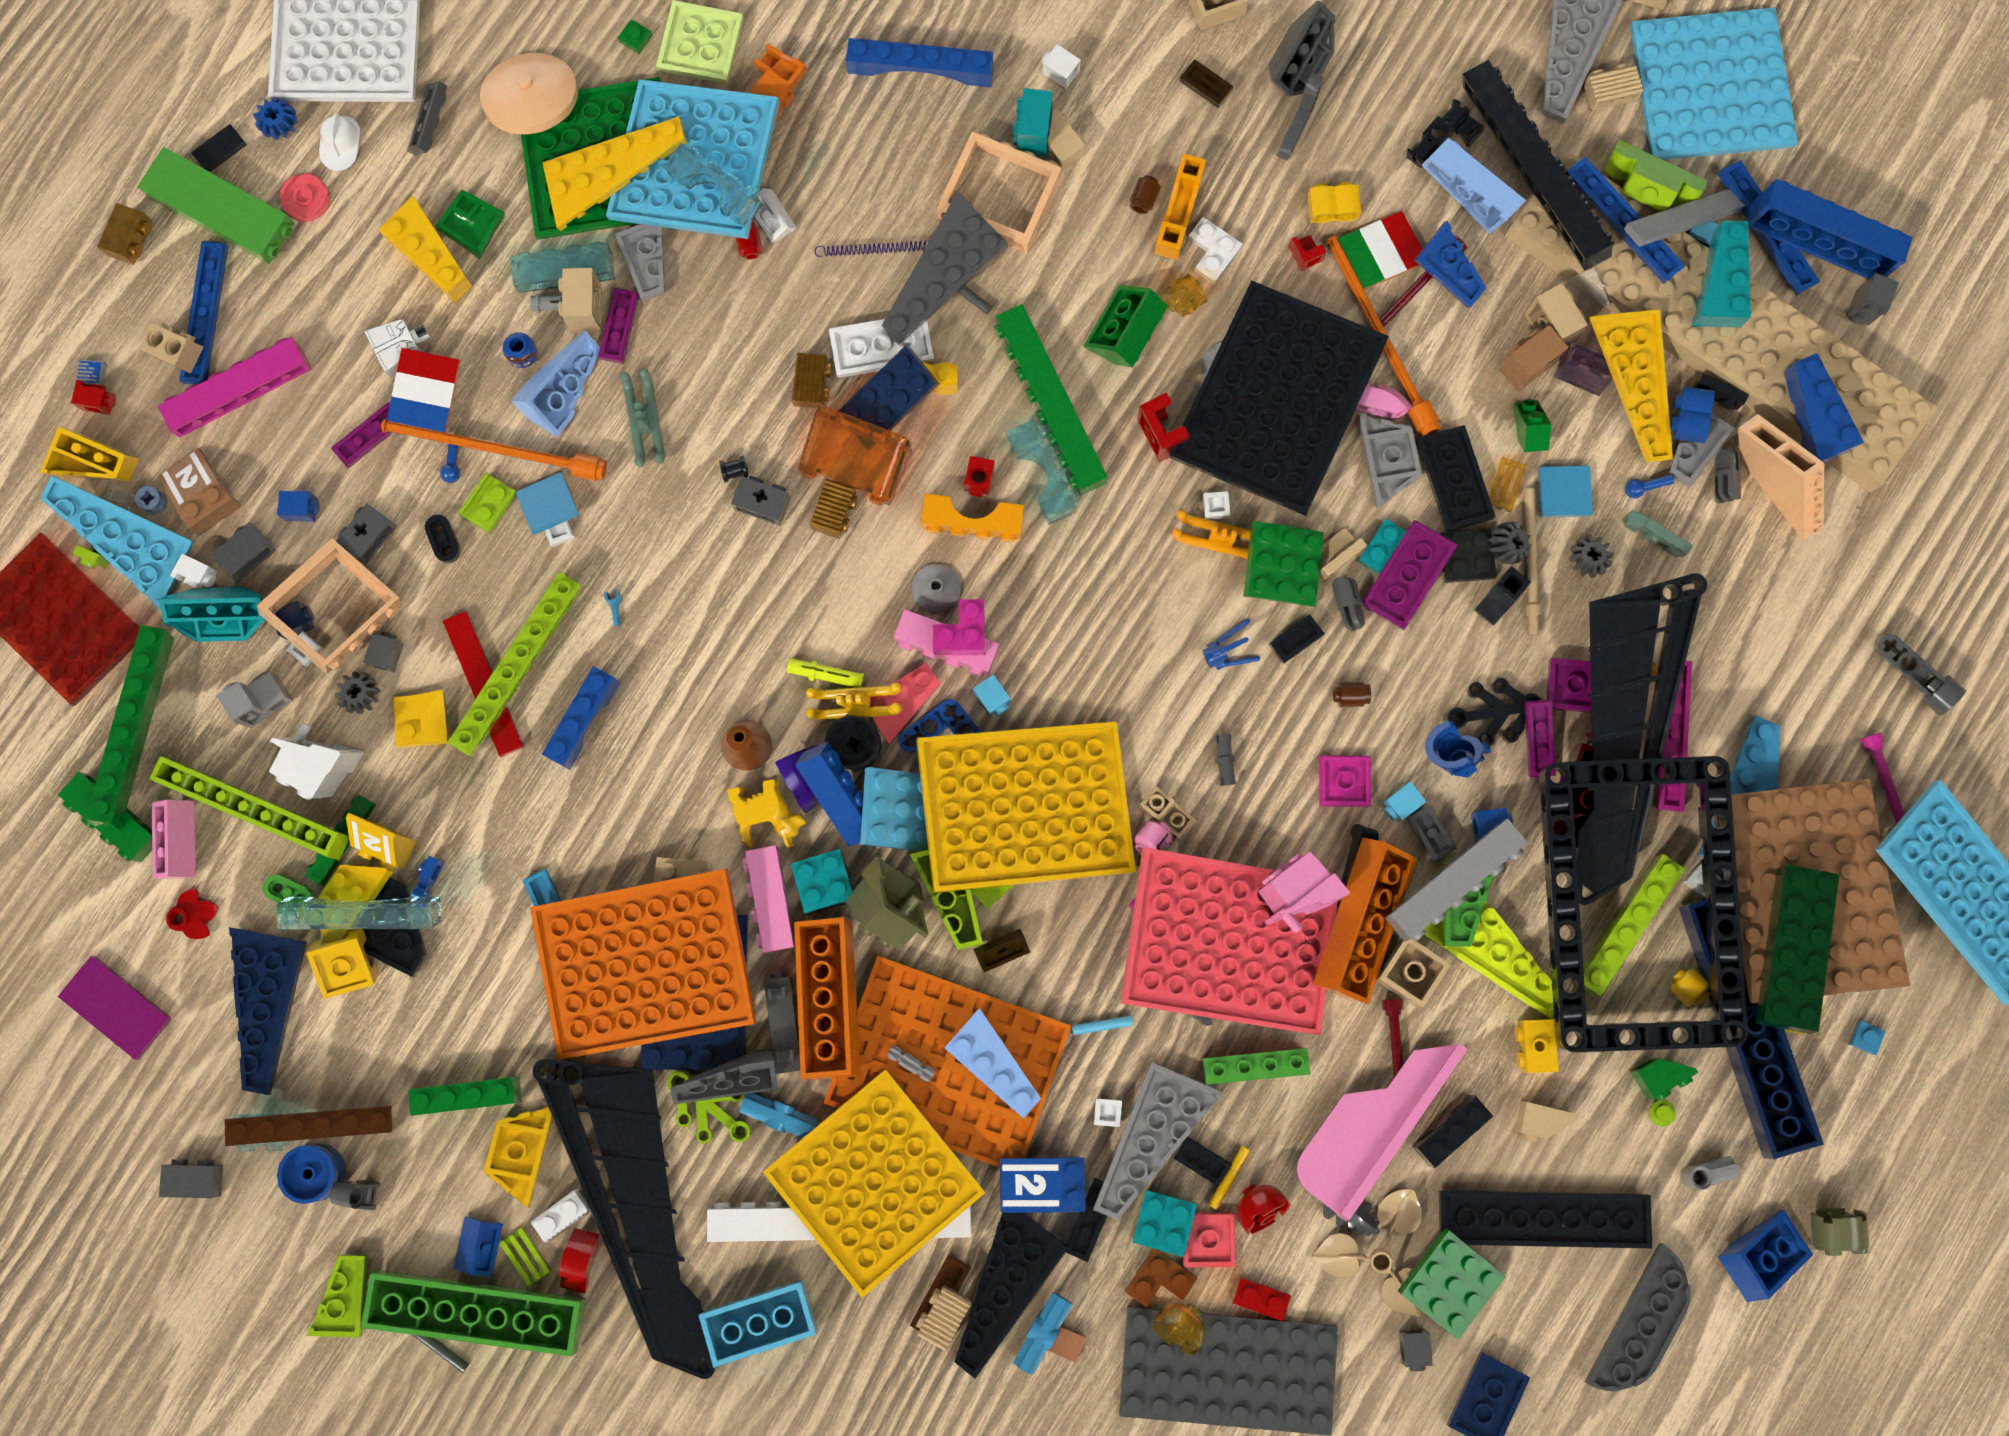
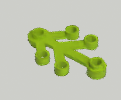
[667,1070,751,1144]

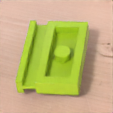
[458,473,517,534]

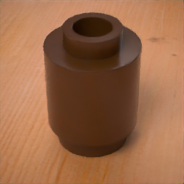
[1130,175,1161,214]
[1333,682,1371,707]

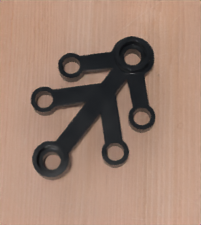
[1446,678,1542,746]

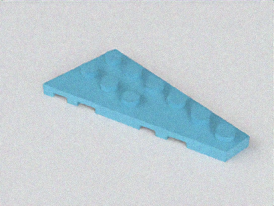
[41,475,195,609]

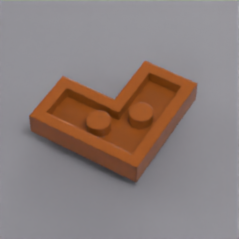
[1124,1248,1198,1307]

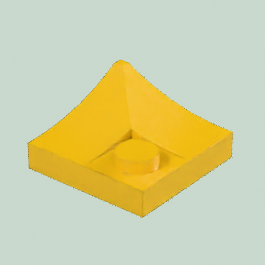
[394,689,449,748]

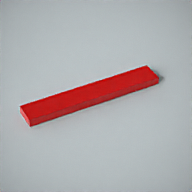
[443,611,524,758]

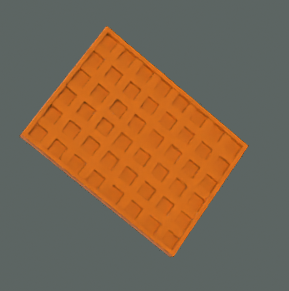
[824,955,1071,1168]

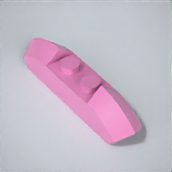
[1356,383,1412,421]

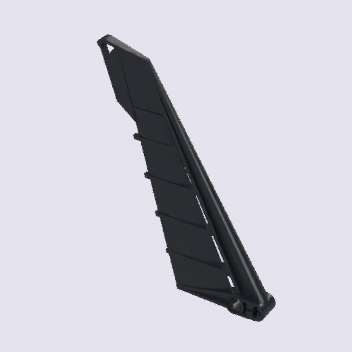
[1576,573,1707,905]
[533,1059,715,1379]

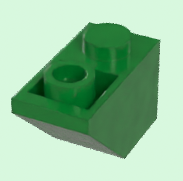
[1513,399,1551,453]
[1630,1058,1698,1101]

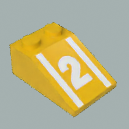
[346,813,417,871]

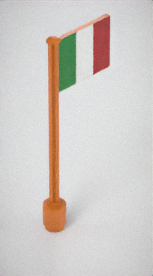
[1325,211,1441,436]

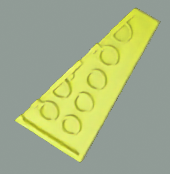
[1423,901,1554,1019]

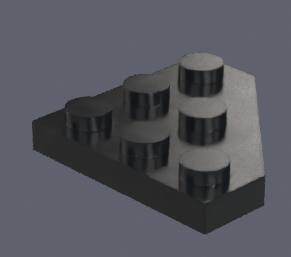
[356,877,427,977]

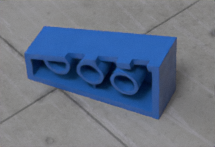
[1784,353,1864,463]

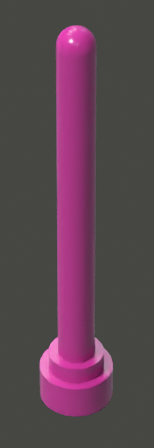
[1861,732,1905,823]

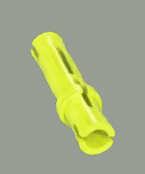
[787,657,864,688]

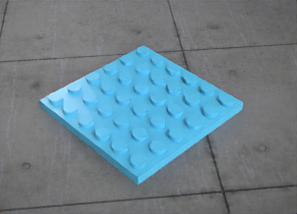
[1630,7,1798,160]
[606,79,780,239]

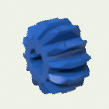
[253,96,298,141]

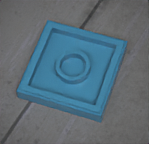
[1538,466,1593,517]
[516,472,579,535]

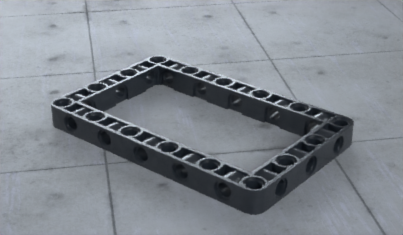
[1539,756,1748,1053]

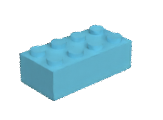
[699,1279,819,1368]

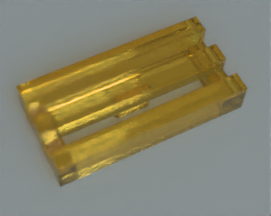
[1489,457,1526,513]

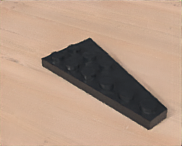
[954,1213,1070,1379]

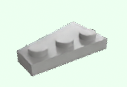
[615,224,665,302]

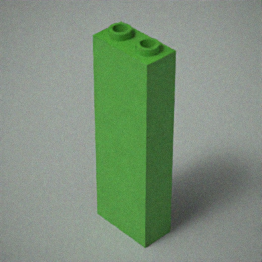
[137,147,295,264]

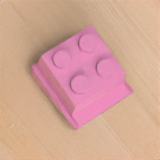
[1258,851,1350,933]

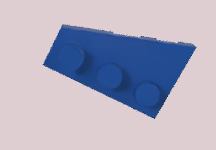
[1414,221,1486,308]

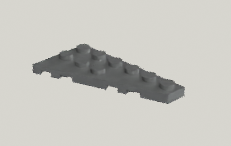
[882,192,1008,345]

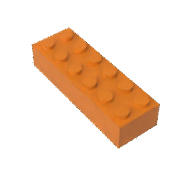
[1313,838,1417,1005]
[794,917,860,1081]

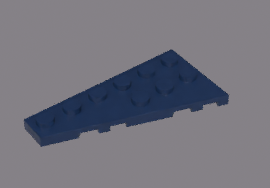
[229,927,307,1095]

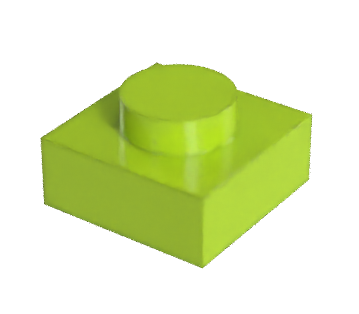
[73,545,109,569]

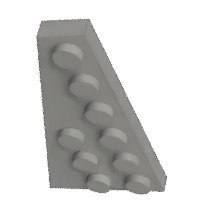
[1542,0,1622,123]

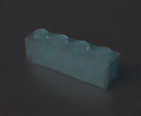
[510,242,615,293]

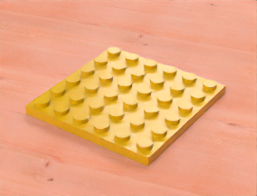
[763,1069,985,1298]

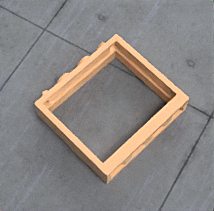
[937,132,1062,254]
[257,538,400,674]

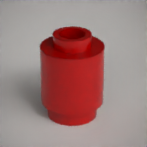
[735,221,763,260]

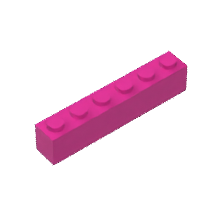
[158,337,312,438]

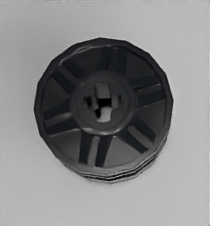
[825,715,882,771]

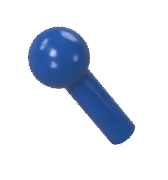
[440,444,460,483]
[1625,474,1674,499]

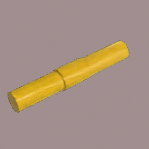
[1208,1146,1250,1210]

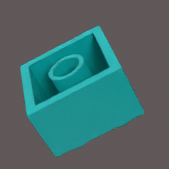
[1013,88,1053,158]
[791,849,854,915]
[1133,1189,1199,1257]

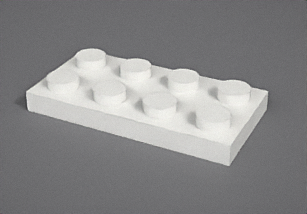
[829,319,934,378]

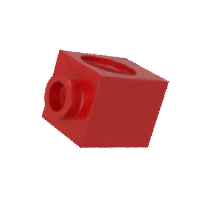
[964,456,995,497]

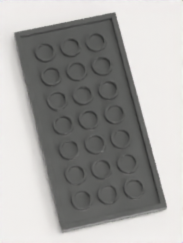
[1119,1306,1338,1436]

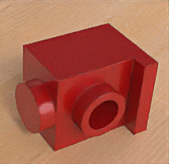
[71,380,116,415]

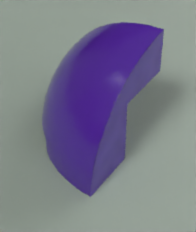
[775,745,819,813]

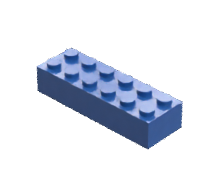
[1747,179,1912,279]

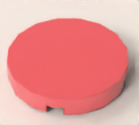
[279,173,330,222]

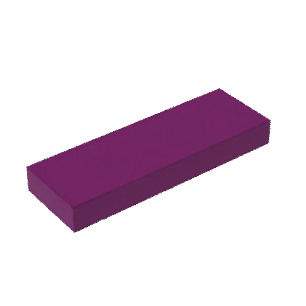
[598,288,639,364]
[331,402,393,468]
[1524,699,1556,778]

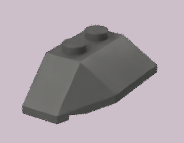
[1268,1,1335,97]

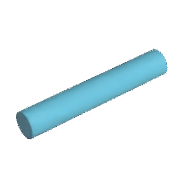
[1072,1016,1133,1035]

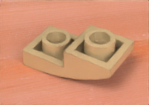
[1140,786,1197,841]

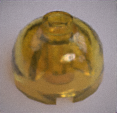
[1152,1303,1206,1356]

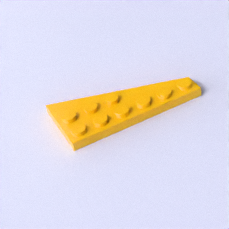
[1589,309,1673,463]

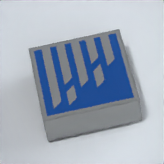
[75,360,106,386]

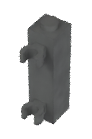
[764,973,800,1074]

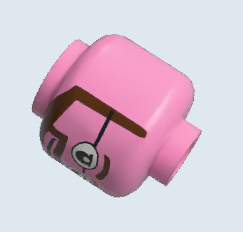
[1135,821,1173,855]

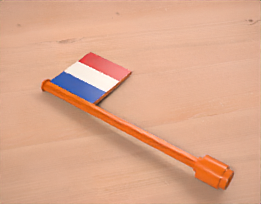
[381,348,607,481]

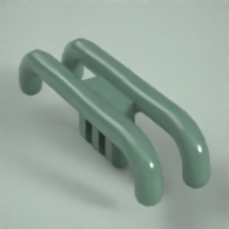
[620,368,665,467]

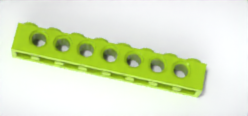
[447,572,582,759]
[149,756,349,860]

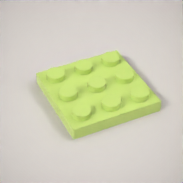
[656,0,744,85]

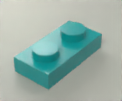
[1358,519,1407,574]

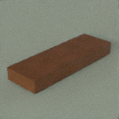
[910,1254,971,1330]

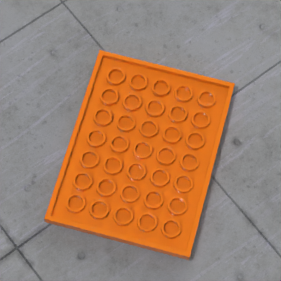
[530,868,757,1060]

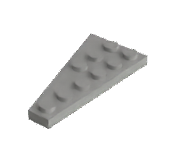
[1093,1062,1224,1220]

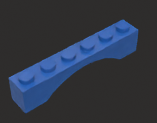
[846,38,994,87]

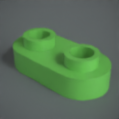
[263,875,314,912]

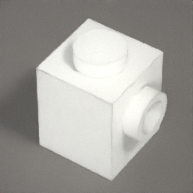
[1042,44,1081,89]

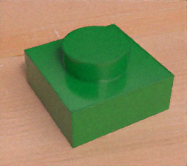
[618,19,652,54]

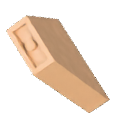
[1738,414,1824,540]

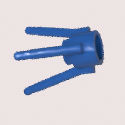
[1202,619,1260,670]

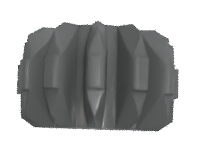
[1488,522,1532,564]
[1569,535,1614,578]
[335,671,381,714]

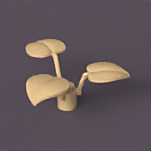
[1312,1189,1423,1317]

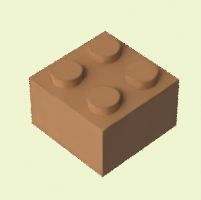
[1499,325,1569,392]

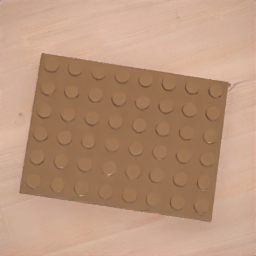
[1713,779,1910,1004]

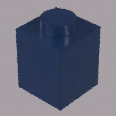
[275,601,314,640]

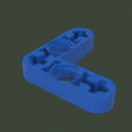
[899,699,981,753]

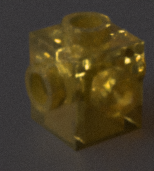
[1164,274,1208,317]

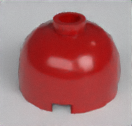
[1237,1184,1291,1234]

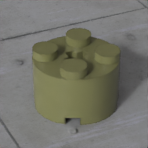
[1810,1208,1869,1256]

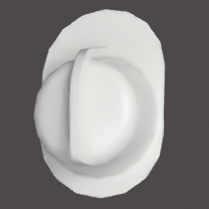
[319,113,360,171]

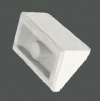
[754,188,796,243]

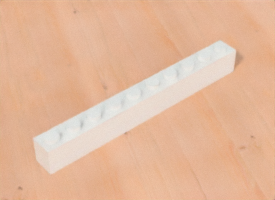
[707,1201,971,1242]

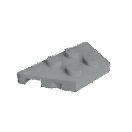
[1357,413,1422,508]

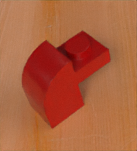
[558,1228,600,1294]

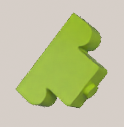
[1604,139,1707,212]

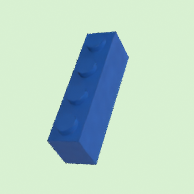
[795,742,863,847]

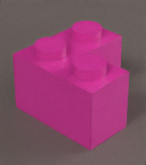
[933,599,985,655]

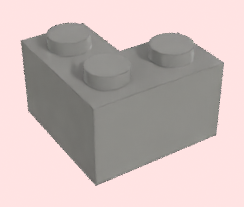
[216,672,293,728]

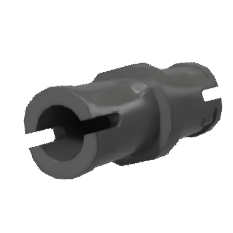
[1214,734,1236,786]

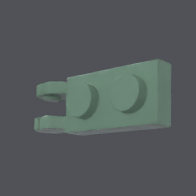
[1623,511,1693,558]

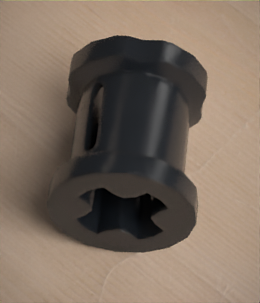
[719,456,749,483]

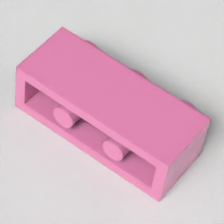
[152,800,197,879]

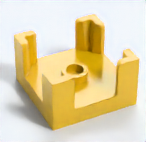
[306,928,380,999]

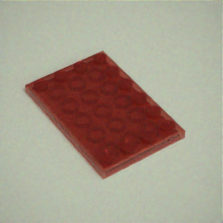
[0,532,140,706]

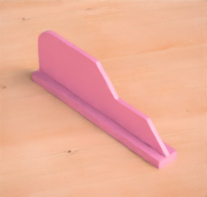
[1297,1043,1468,1221]

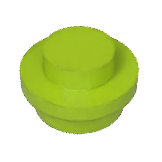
[1649,1100,1676,1126]

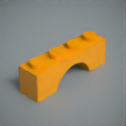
[1154,153,1207,261]
[921,493,1024,542]

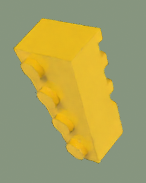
[378,195,472,303]

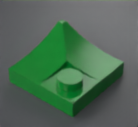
[435,189,505,259]

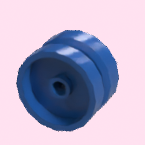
[277,1143,346,1204]

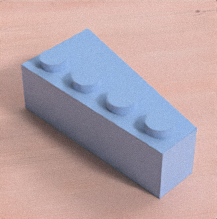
[1422,138,1526,234]
[945,1008,1041,1119]

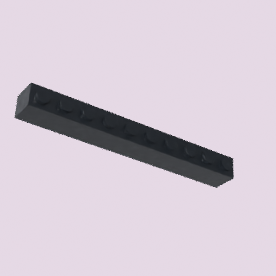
[1462,60,1615,271]

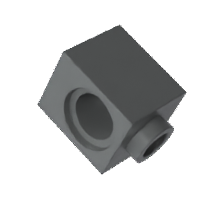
[1399,1329,1433,1371]

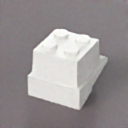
[269,723,365,800]

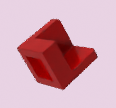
[1288,235,1327,271]

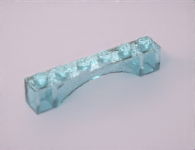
[276,897,442,929]

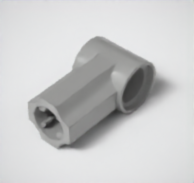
[1680,1156,1739,1190]

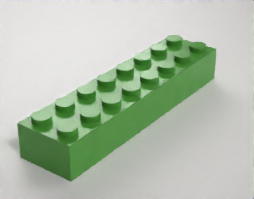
[361,1270,586,1356]

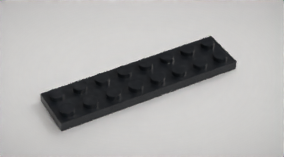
[1439,1190,1652,1249]

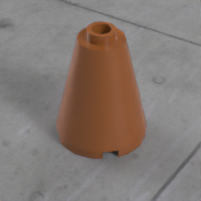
[721,720,772,771]

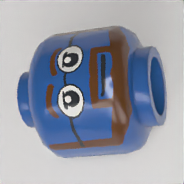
[502,332,538,368]

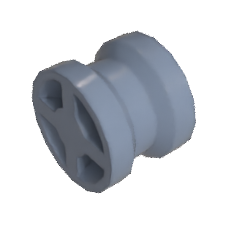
[135,486,167,515]

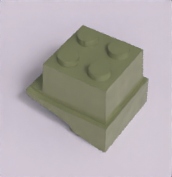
[846,856,929,950]

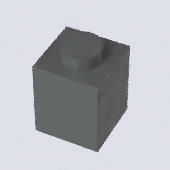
[363,632,404,673]

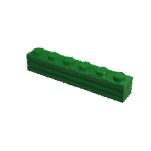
[306,795,377,885]

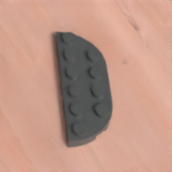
[1585,1242,1690,1392]

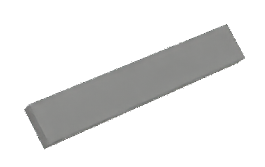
[1624,189,1745,247]

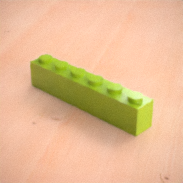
[1571,854,1685,997]

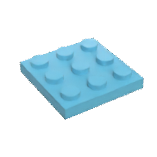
[860,767,928,852]

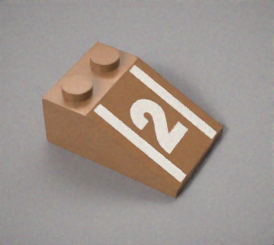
[158,448,241,535]

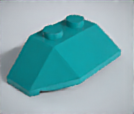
[159,587,265,642]

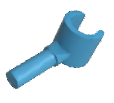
[604,590,622,626]

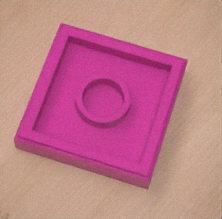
[1319,755,1371,807]

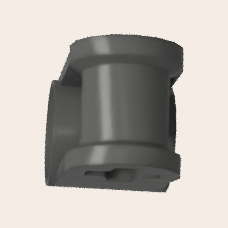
[329,1180,380,1210]

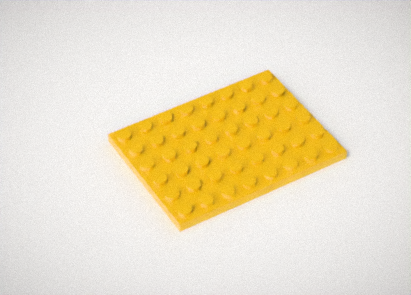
[916,721,1136,893]

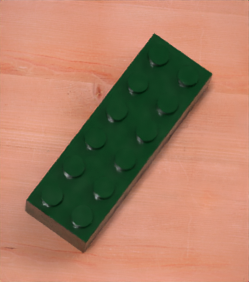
[1755,864,1840,1034]

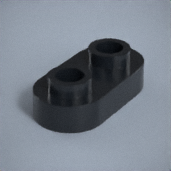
[425,515,461,564]

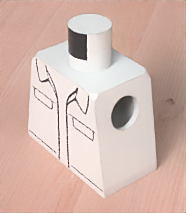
[364,320,431,379]

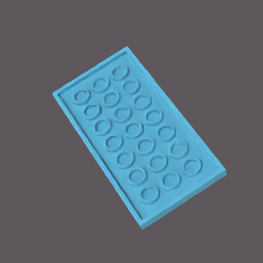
[1875,780,2009,1005]

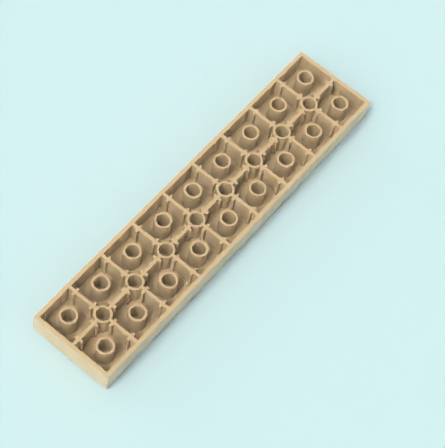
[1505,151,1938,493]

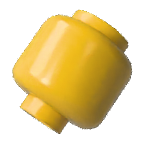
[1670,968,1711,1007]

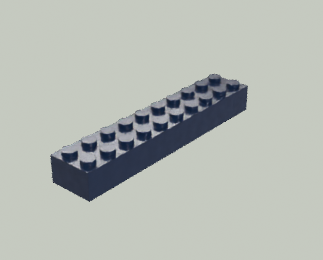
[1678,899,1824,1159]

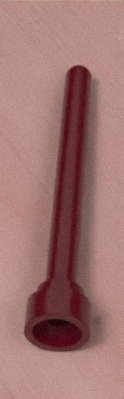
[1379,236,1467,327]
[1382,999,1404,1077]

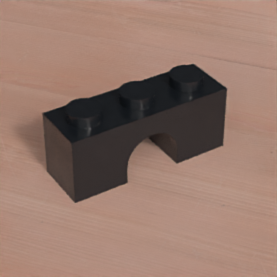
[1412,1095,1493,1168]

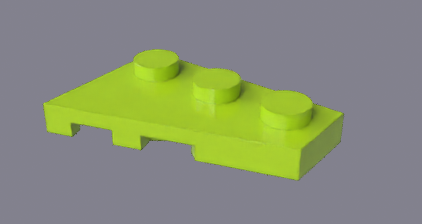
[307,1255,368,1337]

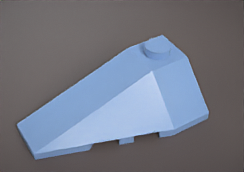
[511,330,600,437]

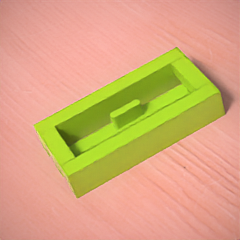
[499,1227,552,1287]

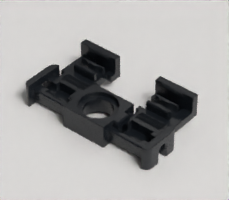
[1406,99,1484,168]

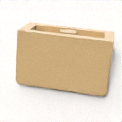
[1319,528,1367,581]

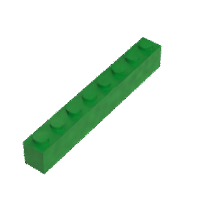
[993,304,1108,496]
[85,625,174,830]

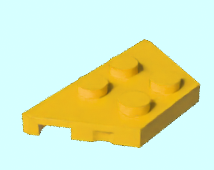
[311,865,393,944]
[483,1107,553,1208]

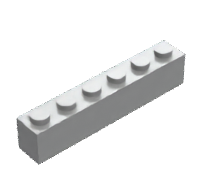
[1385,818,1528,942]

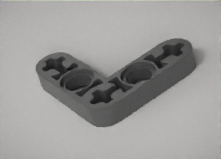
[1277,72,1324,161]

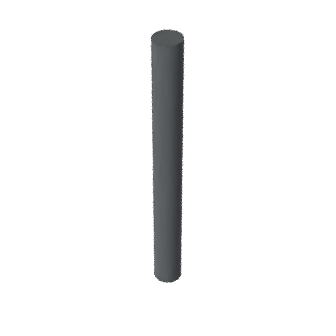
[412,1335,469,1373]

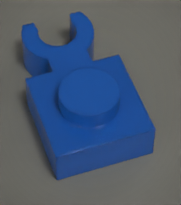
[411,856,445,901]

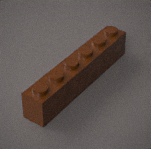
[224,1106,393,1146]

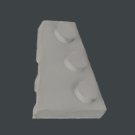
[1669,413,1735,488]

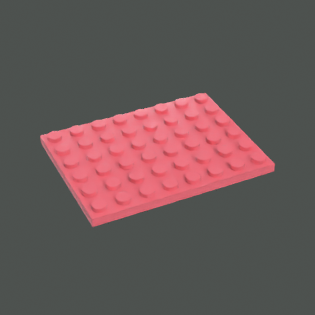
[1120,847,1338,1035]

